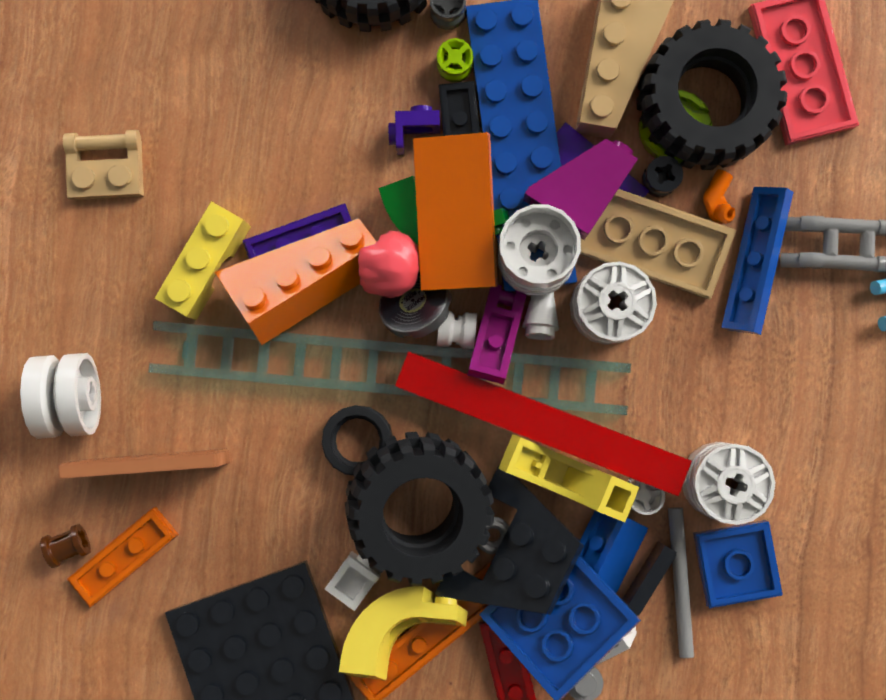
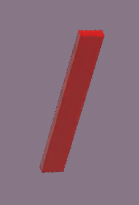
[395,351,692,497]

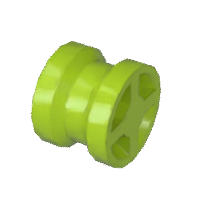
[437,38,473,83]

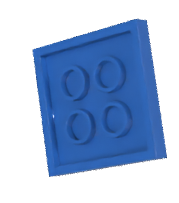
[479,555,641,700]

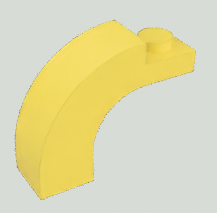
[498,434,640,522]
[339,586,468,680]

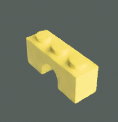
[155,201,251,320]

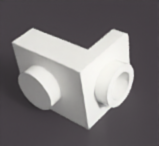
[325,551,381,611]

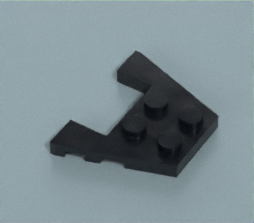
[435,463,584,615]

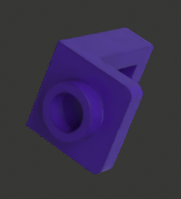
[388,105,440,155]

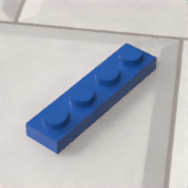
[721,187,794,335]

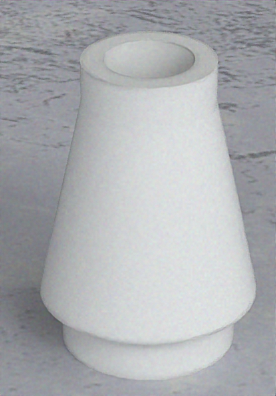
[522,292,559,340]

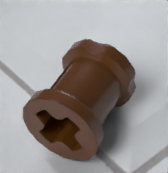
[40,524,91,568]

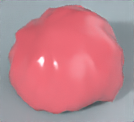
[358,231,419,298]

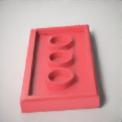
[748,0,859,146]

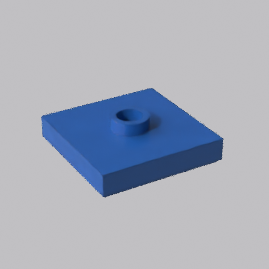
[693,520,783,608]

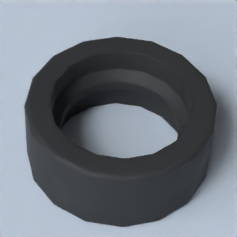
[321,405,393,476]

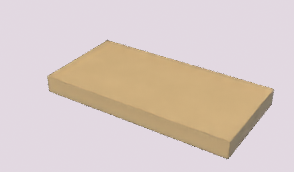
[580,189,737,300]

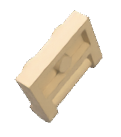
[63,130,144,200]

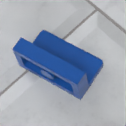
[580,511,648,593]

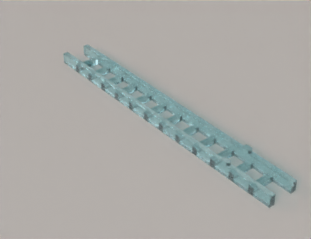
[149,321,631,415]

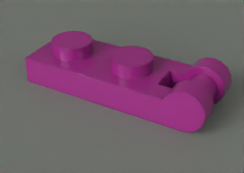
[467,285,527,385]

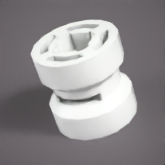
[437,311,477,350]
[627,478,665,515]

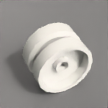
[20,353,101,439]

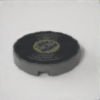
[379,270,452,338]

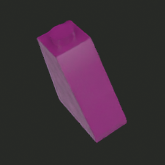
[523,138,638,240]

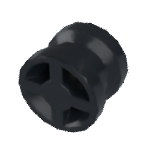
[642,156,683,197]

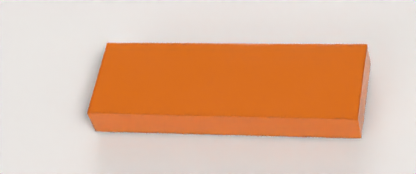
[67,507,179,608]

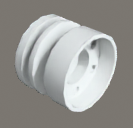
[498,204,581,295]
[570,261,657,345]
[682,442,775,525]

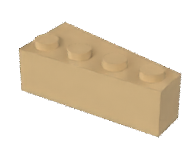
[575,0,674,139]

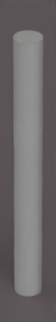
[668,507,694,658]

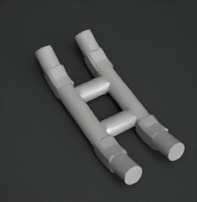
[780,216,886,273]

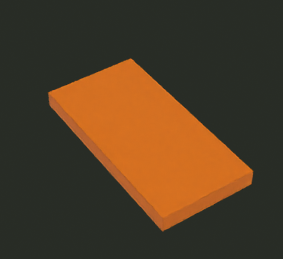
[413,132,498,291]

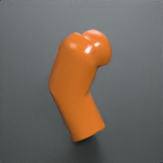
[703,169,735,224]

